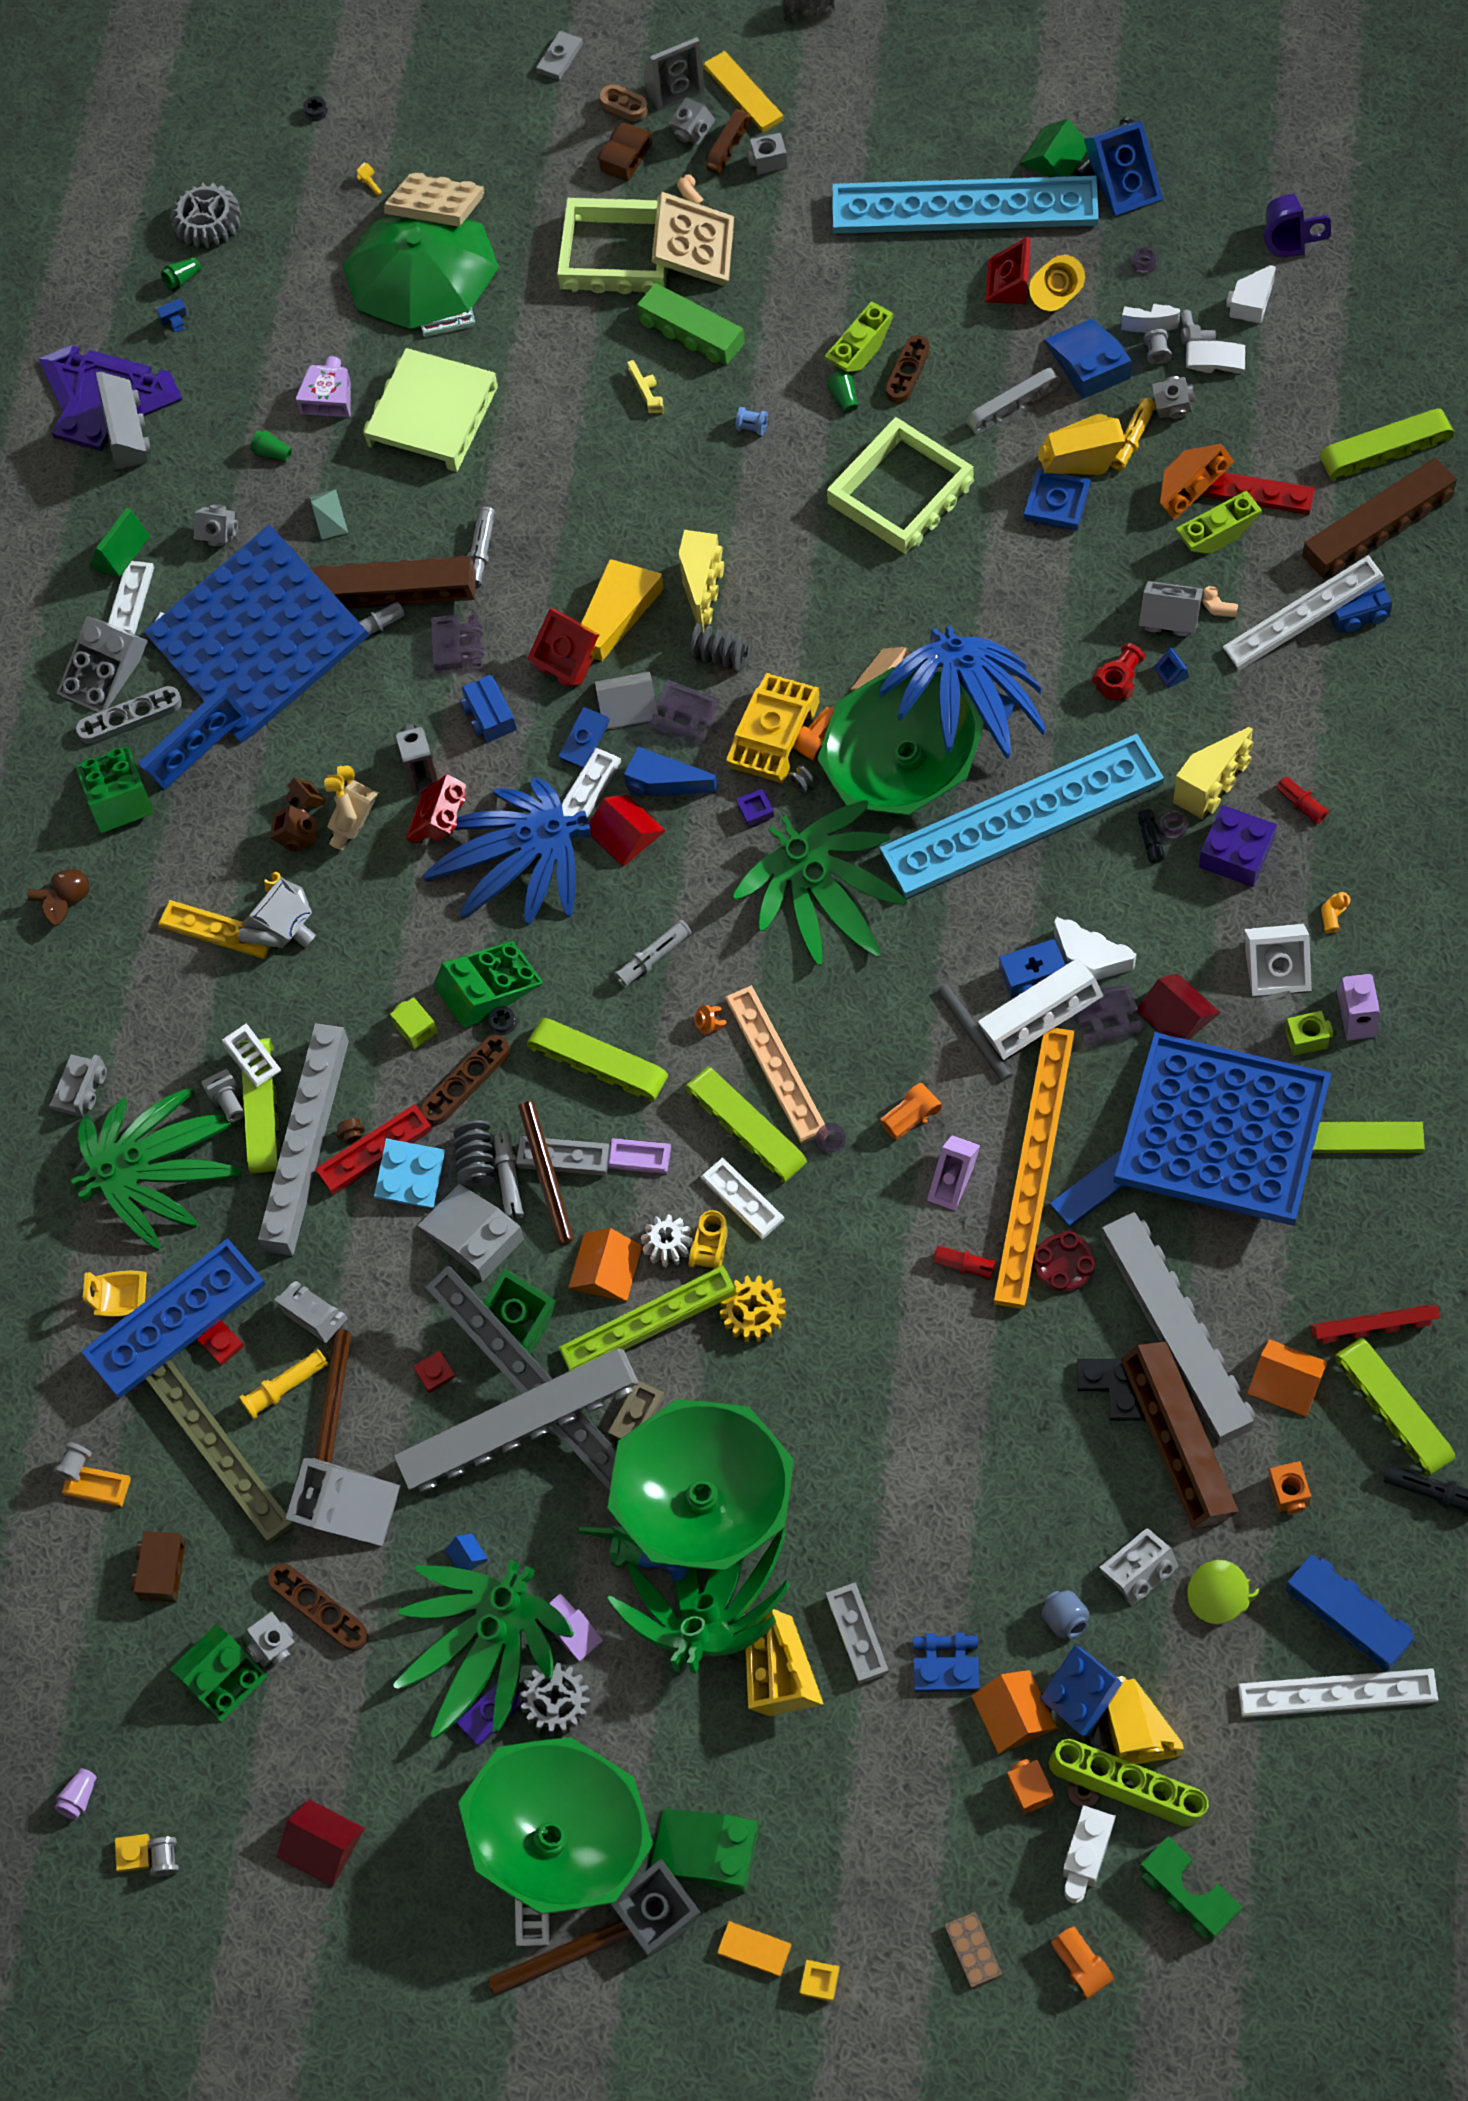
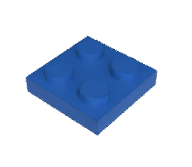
[1024,469,1091,531]
[1040,1645,1123,1737]

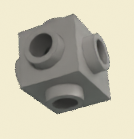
[669,98,715,145]
[1152,376,1196,419]
[194,505,238,546]
[241,1612,294,1667]

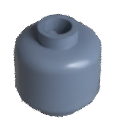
[1042,1590,1089,1639]

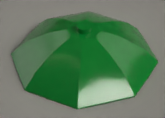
[342,215,499,330]
[818,667,984,815]
[607,1399,794,1571]
[458,1737,653,1914]

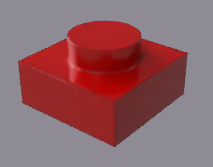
[413,1351,456,1394]

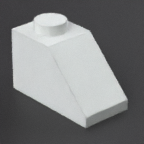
[1226,265,1276,324]

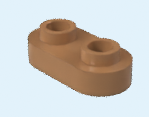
[600,84,648,122]

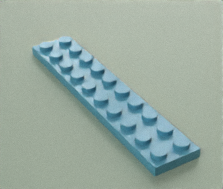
[833,176,1098,234]
[880,734,1164,899]

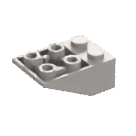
[56,616,148,712]
[285,1458,401,1546]

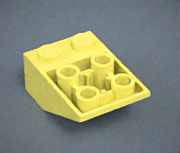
[679,530,724,633]
[1173,727,1254,820]

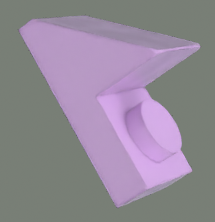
[549,1594,603,1662]

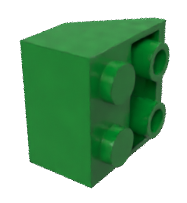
[169,1624,268,1722]

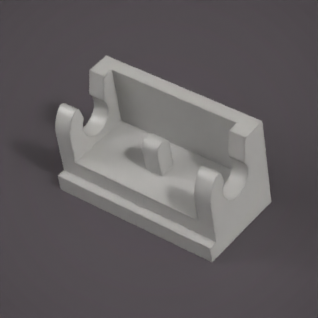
[274,1281,348,1343]

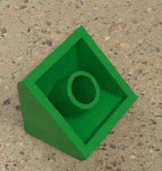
[1020,118,1087,177]
[89,507,150,577]

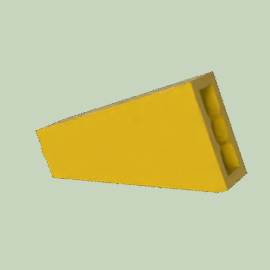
[581,559,664,661]

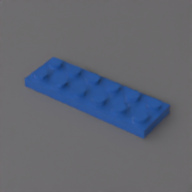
[81,1238,266,1399]

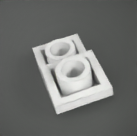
[1121,304,1180,332]
[1186,341,1245,374]

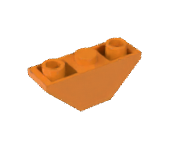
[1160,444,1235,520]

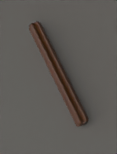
[518,1101,574,1245]
[315,1329,351,1463]
[487,1919,633,1995]

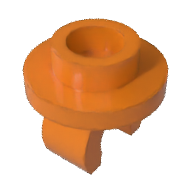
[694,1005,727,1034]

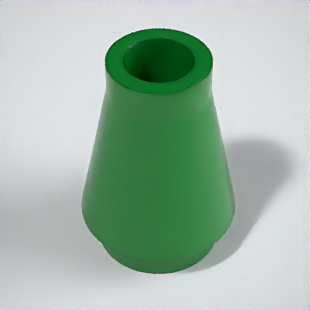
[161,257,201,290]
[827,371,858,413]
[250,430,293,462]

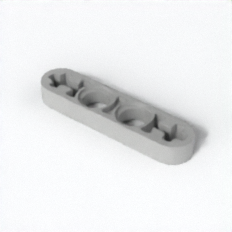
[966,368,1061,434]
[76,686,182,744]

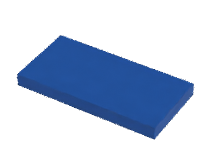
[138,686,246,789]

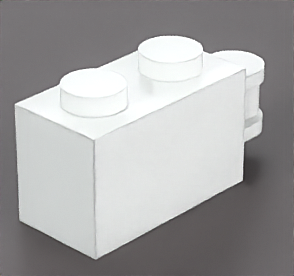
[1063,1805,1115,1903]

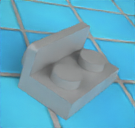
[50,1054,107,1117]
[1099,1528,1178,1606]

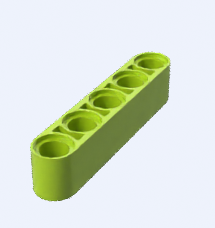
[1319,409,1455,481]
[527,1017,668,1102]
[240,1038,280,1175]
[685,1066,807,1183]
[1335,1338,1456,1477]
[1049,1739,1209,1827]

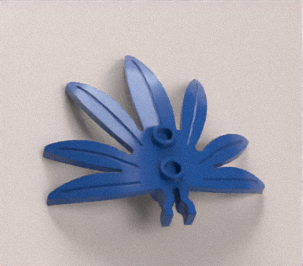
[879,626,1045,759]
[424,777,591,925]

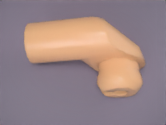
[677,175,704,205]
[1201,586,1238,618]

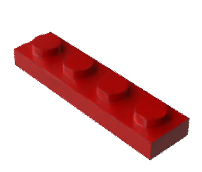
[1200,472,1315,515]
[315,1104,432,1195]
[1310,1304,1440,1343]

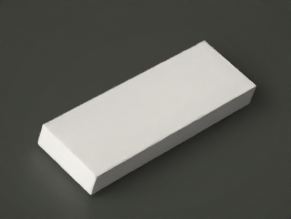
[108,561,154,635]
[561,748,621,826]
[701,1157,784,1239]

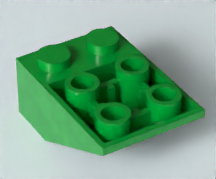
[76,746,154,833]
[433,941,544,1028]

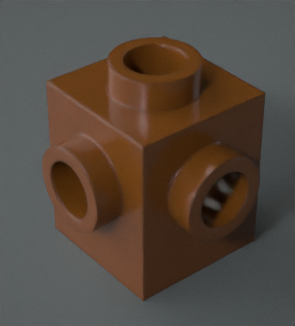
[269,805,318,852]

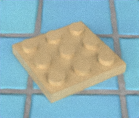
[384,173,484,227]
[652,192,734,286]

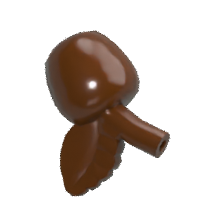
[28,869,90,926]

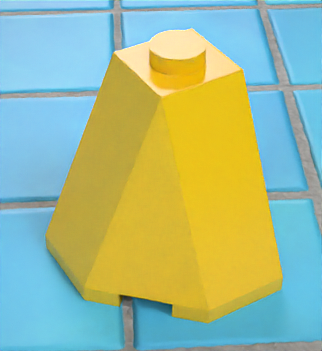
[1038,414,1125,475]
[1105,1677,1184,1765]

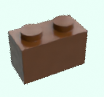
[131,1531,186,1602]

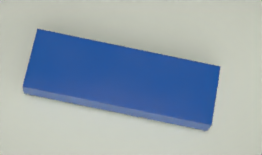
[1050,1151,1125,1228]

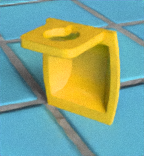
[83,1270,147,1317]

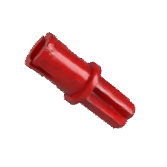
[1276,776,1329,825]
[933,1245,996,1280]

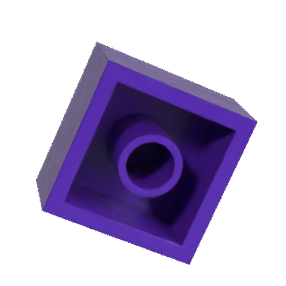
[1199,805,1277,887]

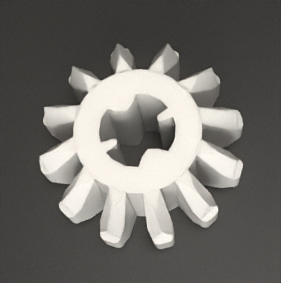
[641,1214,693,1268]

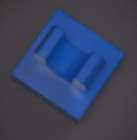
[157,298,187,332]

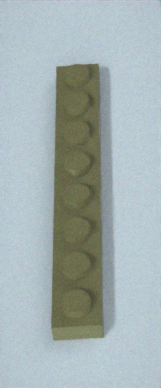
[146,1360,294,1544]

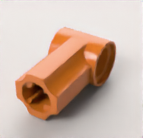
[792,706,834,763]
[880,1083,943,1141]
[1051,1926,1114,2000]

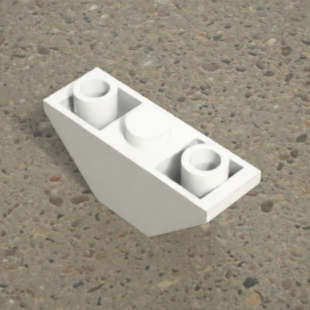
[1054,917,1136,980]

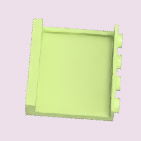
[363,348,498,472]

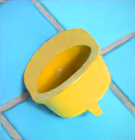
[1029,255,1085,312]

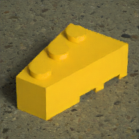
[744,1609,824,1716]

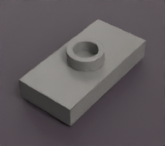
[536,31,583,81]

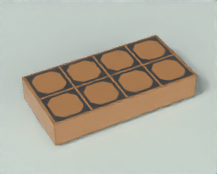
[945,1912,1002,1989]

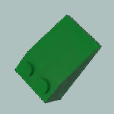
[650,1808,759,1894]

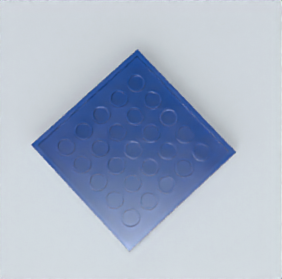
[143,524,369,743]
[1113,1032,1331,1226]

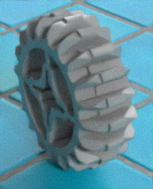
[170,183,241,249]

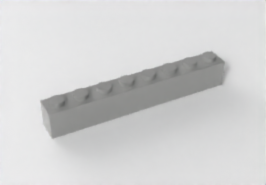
[258,1023,349,1256]
[1101,1212,1255,1446]
[394,1348,639,1493]

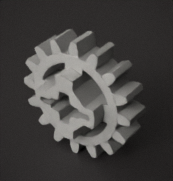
[520,1663,590,1735]

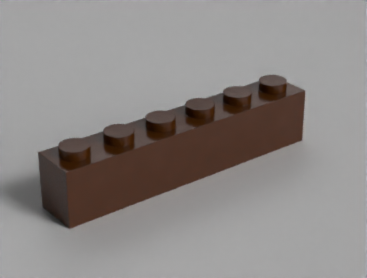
[1302,457,1457,579]
[310,556,477,608]
[1121,1341,1239,1529]

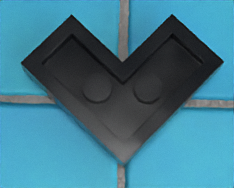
[1077,1359,1141,1421]

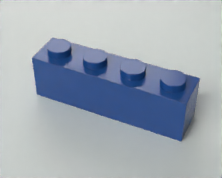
[1285,1554,1415,1672]

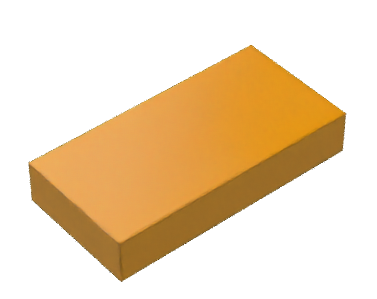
[62,1466,131,1507]
[717,1921,792,1977]

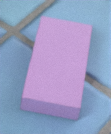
[607,1138,671,1174]

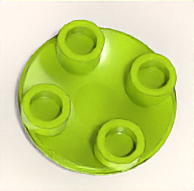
[1187,1560,1249,1624]

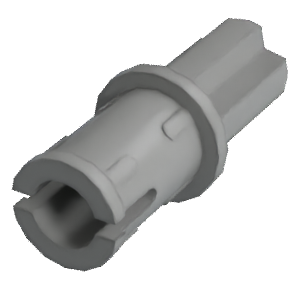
[359,602,405,635]

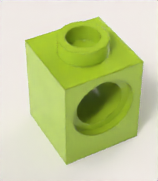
[390,997,438,1050]
[1285,1011,1333,1056]

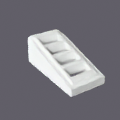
[222,1023,281,1088]
[515,1899,549,1946]

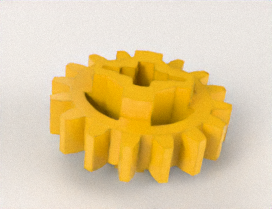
[720,1276,786,1342]

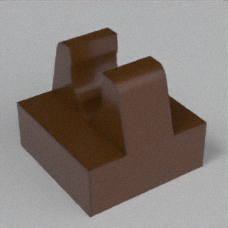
[286,778,326,812]

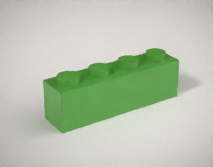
[637,283,745,366]

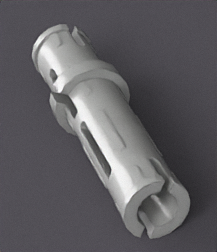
[467,507,496,587]
[614,920,692,988]
[492,1130,524,1220]

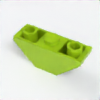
[825,301,893,372]
[1176,490,1262,554]

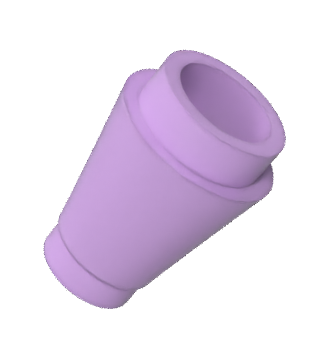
[55,1768,97,1820]

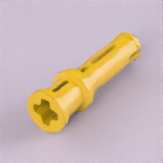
[238,1349,329,1420]

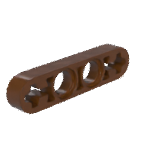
[421,1035,510,1125]
[268,1564,369,1651]

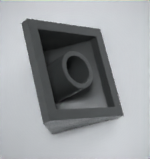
[611,1859,701,1955]

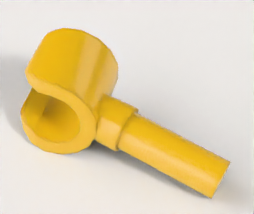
[357,163,383,197]

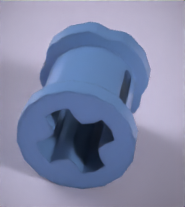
[735,407,768,436]

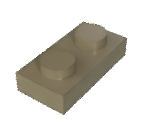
[608,1380,665,1441]

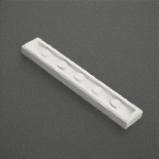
[1223,555,1385,671]
[1238,1669,1438,1718]

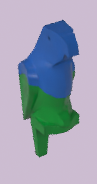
[579,1525,690,1581]

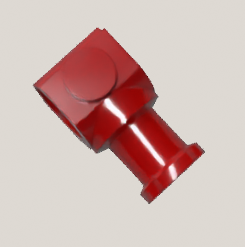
[1092,643,1145,701]

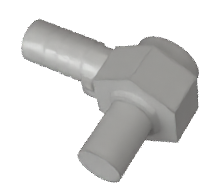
[1181,310,1216,345]

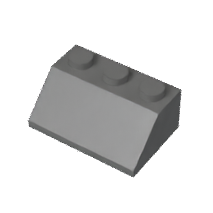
[96,372,151,470]

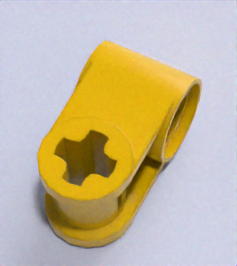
[689,1210,728,1269]

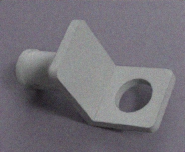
[202,1069,244,1123]

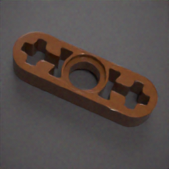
[706,109,751,174]
[886,335,929,404]

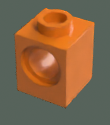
[1267,1461,1312,1515]
[1007,1759,1054,1815]

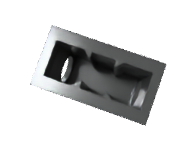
[396,724,438,795]

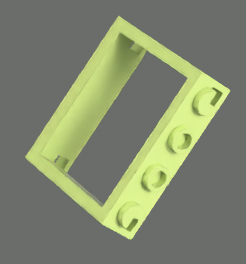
[557,198,668,294]
[827,417,974,554]

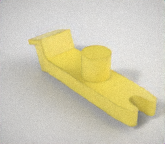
[627,360,664,414]

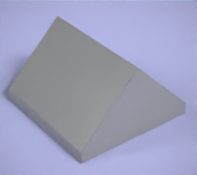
[595,672,659,730]

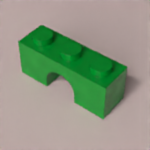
[1139,1836,1242,1942]

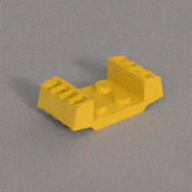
[726,673,819,784]

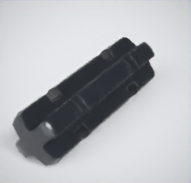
[1138,809,1165,863]

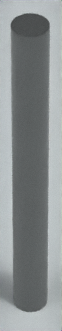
[938,984,1012,1082]

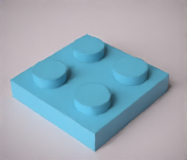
[374,1138,445,1209]

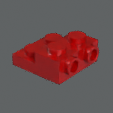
[527,609,600,687]
[405,774,466,843]

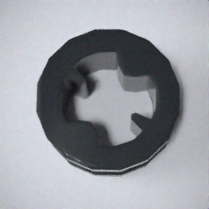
[303,96,328,121]
[489,1006,516,1035]

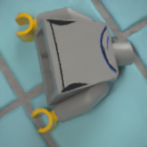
[223,872,316,948]

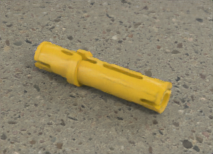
[1110,398,1156,471]

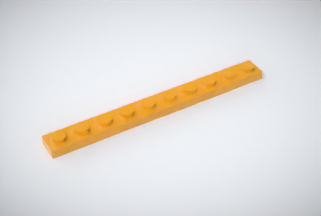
[994,1028,1074,1309]

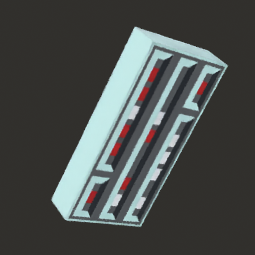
[421,307,476,337]

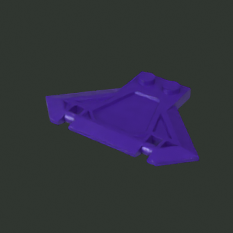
[38,345,183,451]

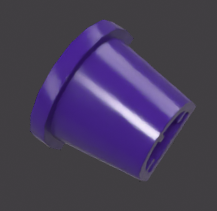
[1263,193,1331,257]

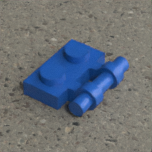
[913,1632,979,1692]

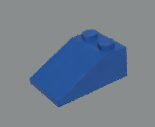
[1084,121,1163,216]
[1044,319,1131,399]

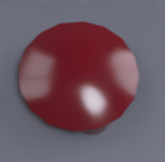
[1034,1231,1095,1291]

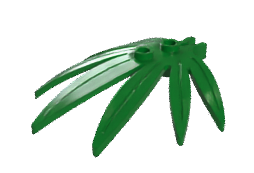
[733,800,907,966]
[71,1087,242,1251]
[608,1529,789,1674]
[393,1559,574,1739]

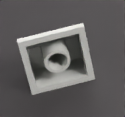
[1245,924,1312,996]

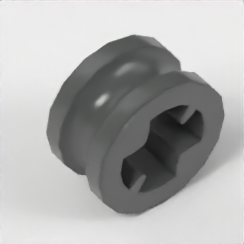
[788,765,815,795]

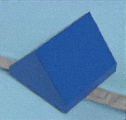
[1153,648,1189,688]
[445,1533,488,1571]

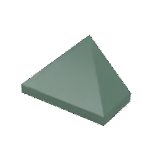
[310,489,348,541]

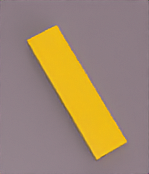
[704,51,784,133]
[158,900,270,959]

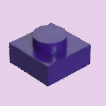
[736,788,774,827]

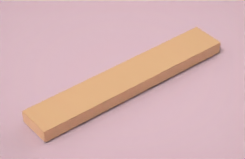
[725,985,828,1144]

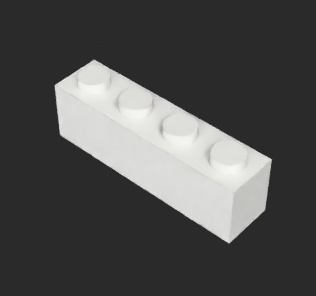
[978,958,1103,1060]

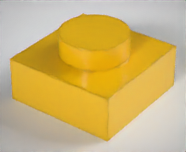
[115,1834,151,1873]
[800,1960,840,2002]

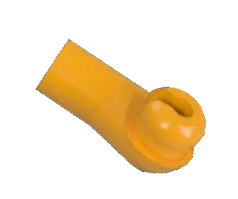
[1321,892,1350,933]

